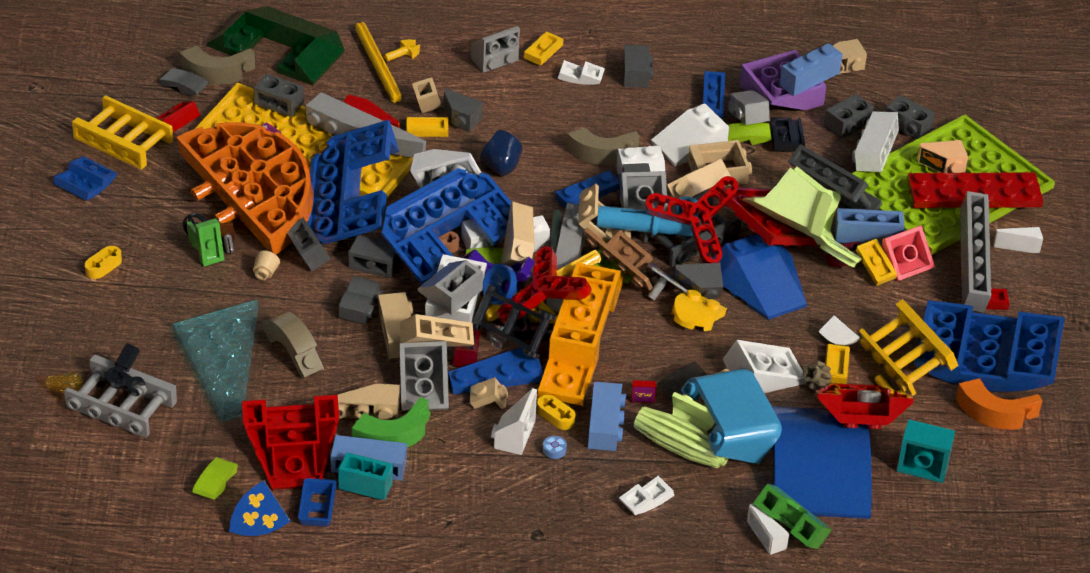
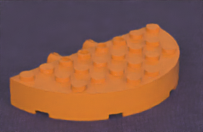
[176,122,313,255]

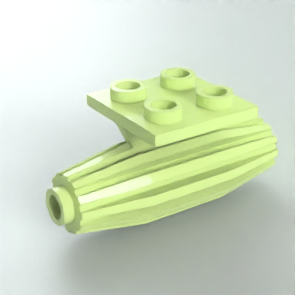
[634,392,729,468]

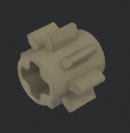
[803,360,832,390]

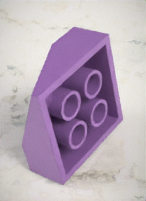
[739,50,826,110]

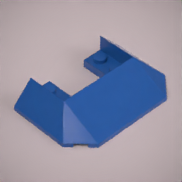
[307,120,400,244]
[382,168,511,284]

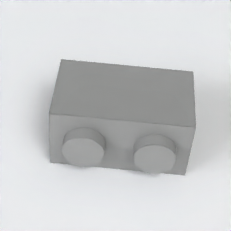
[728,90,770,125]

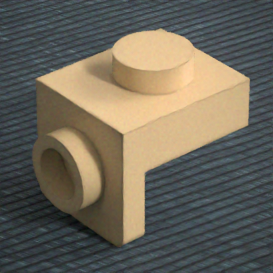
[470,377,508,409]

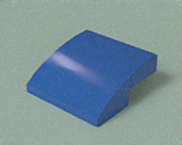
[53,156,117,201]

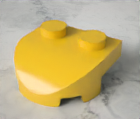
[671,290,727,331]

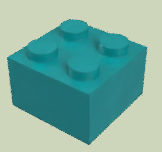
[897,419,955,483]

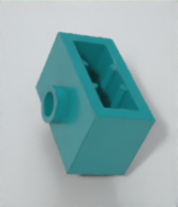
[339,452,393,500]

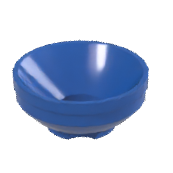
[483,263,517,305]

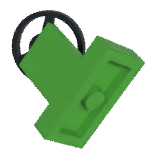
[183,213,224,267]

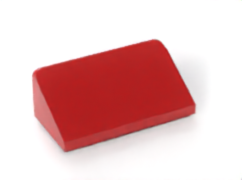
[156,101,200,132]

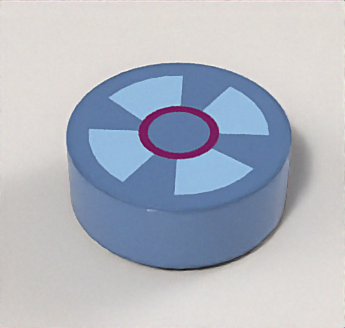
[543,436,567,459]

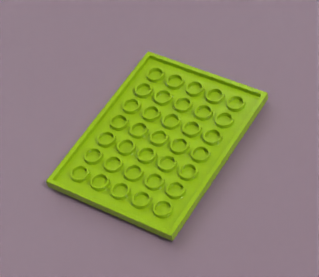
[852,115,1055,255]

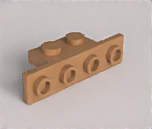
[584,228,653,291]

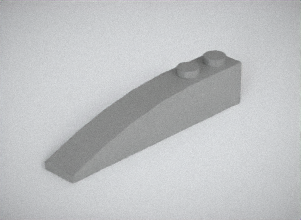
[306,92,426,158]
[546,203,586,314]

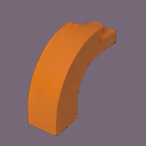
[956,378,1043,430]

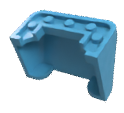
[681,369,782,464]

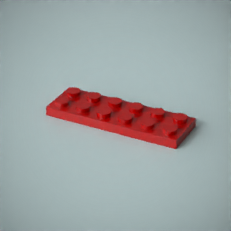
[907,172,1043,208]

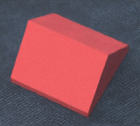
[882,225,935,281]

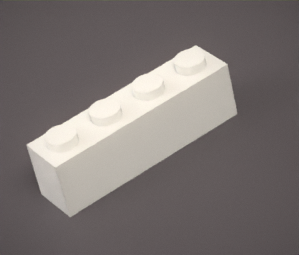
[852,111,899,172]

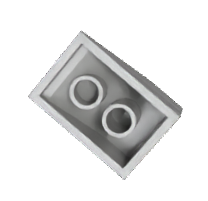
[400,341,449,412]

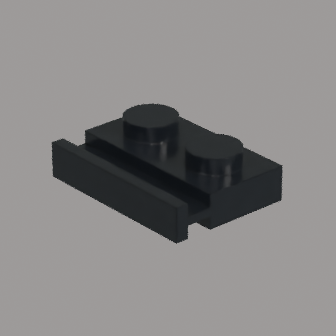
[770,117,805,152]

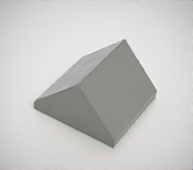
[620,171,668,211]

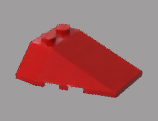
[815,383,914,429]
[242,395,339,490]

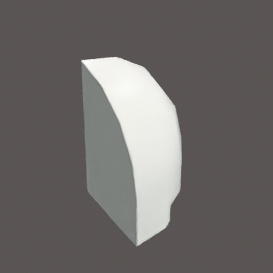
[819,315,860,346]

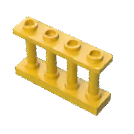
[72,95,173,170]
[859,299,959,396]

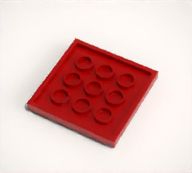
[721,187,821,247]

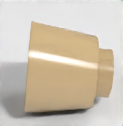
[253,251,280,280]

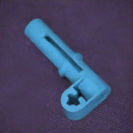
[597,197,698,237]

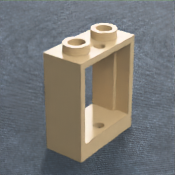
[688,140,752,186]

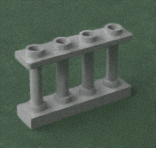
[64,354,177,438]

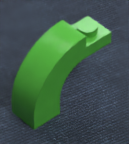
[352,397,431,448]

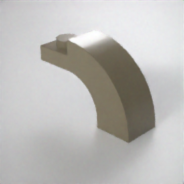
[566,127,640,165]

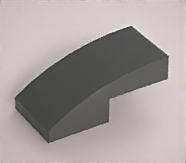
[160,68,209,95]

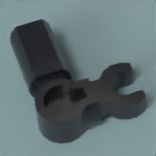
[511,313,554,341]
[106,343,145,396]

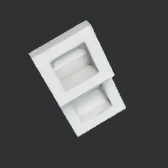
[557,60,605,85]
[619,476,674,515]

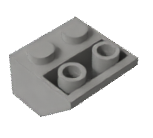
[471,26,520,73]
[418,260,483,315]

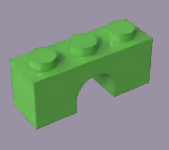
[753,484,832,549]

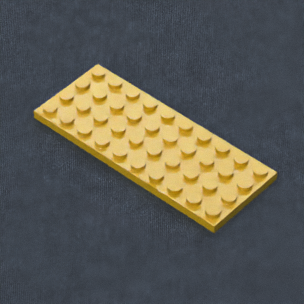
[195,82,413,199]

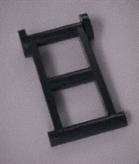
[472,284,557,359]

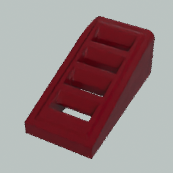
[453,330,481,367]

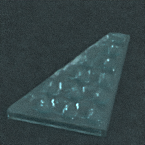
[173,300,259,422]

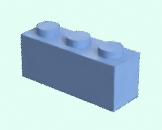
[780,43,843,96]
[834,208,904,245]
[588,382,626,451]
[331,435,407,481]

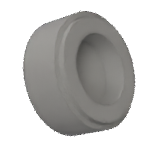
[857,390,881,403]

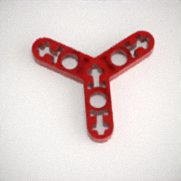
[645,176,739,263]
[497,246,592,325]

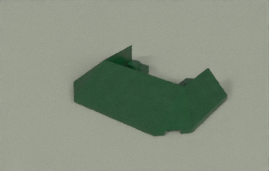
[207,6,345,86]

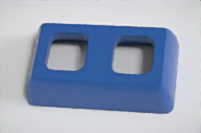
[298,478,337,527]

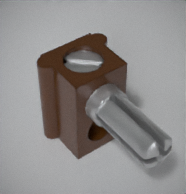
[220,222,235,254]

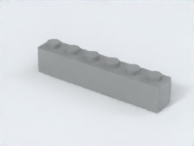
[960,191,991,313]

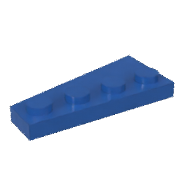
[448,347,544,395]

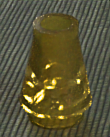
[45,371,83,392]

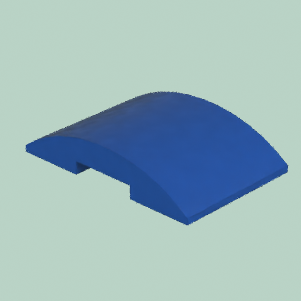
[914,300,1065,392]
[772,406,872,519]

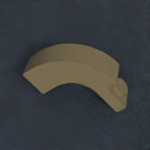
[179,45,255,85]
[261,312,324,379]

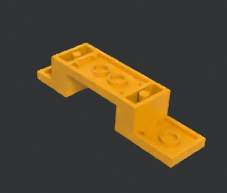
[538,262,624,406]

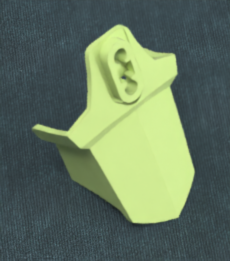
[742,167,862,268]

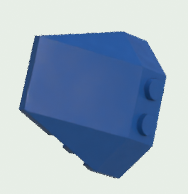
[712,234,807,320]

